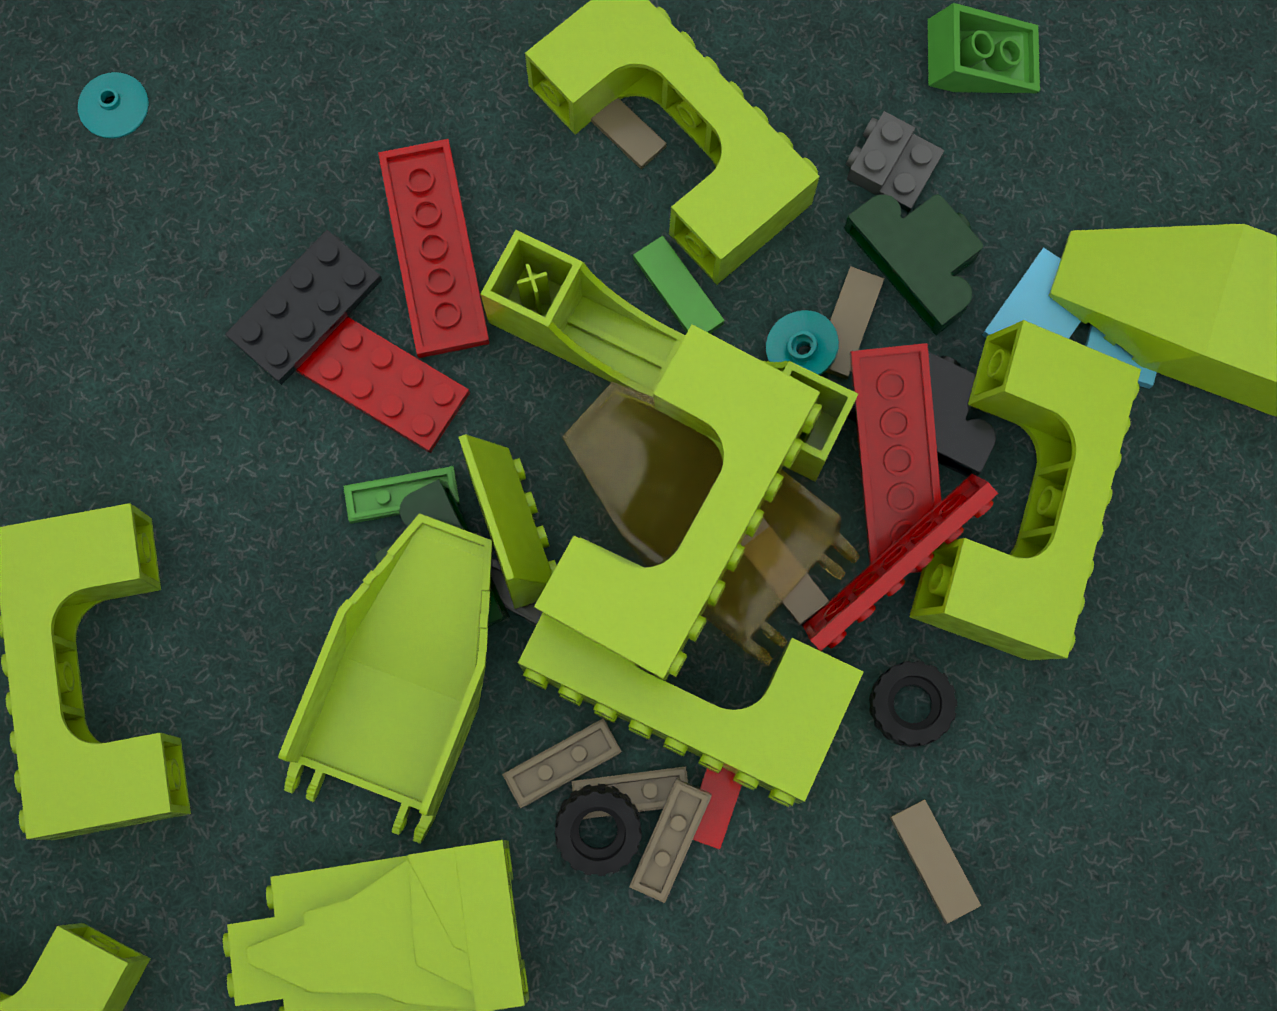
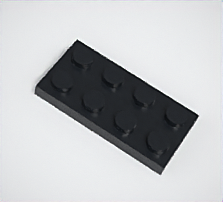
[225,230,382,385]

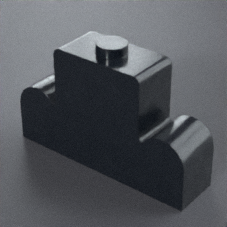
[847,352,996,477]

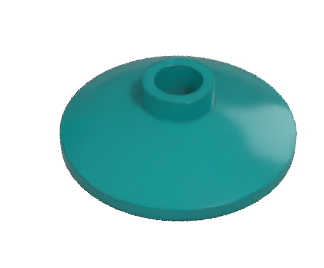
[78,72,149,138]
[766,310,839,375]

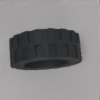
[869,661,957,747]
[555,784,642,876]

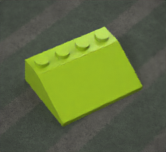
[459,434,557,609]

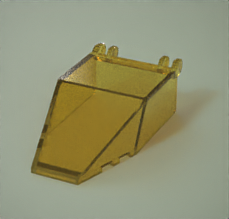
[562,382,860,665]

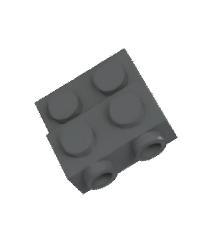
[846,111,945,213]

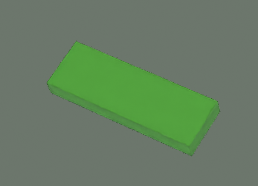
[633,236,725,333]
[343,466,460,524]

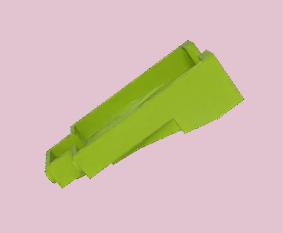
[223,840,530,1011]

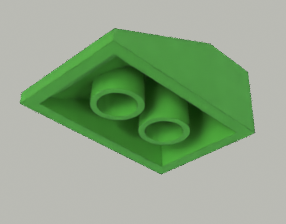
[928,3,1040,93]

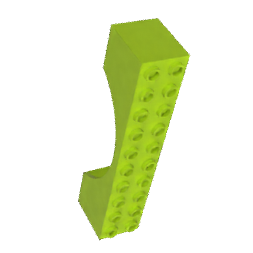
[480,230,858,482]

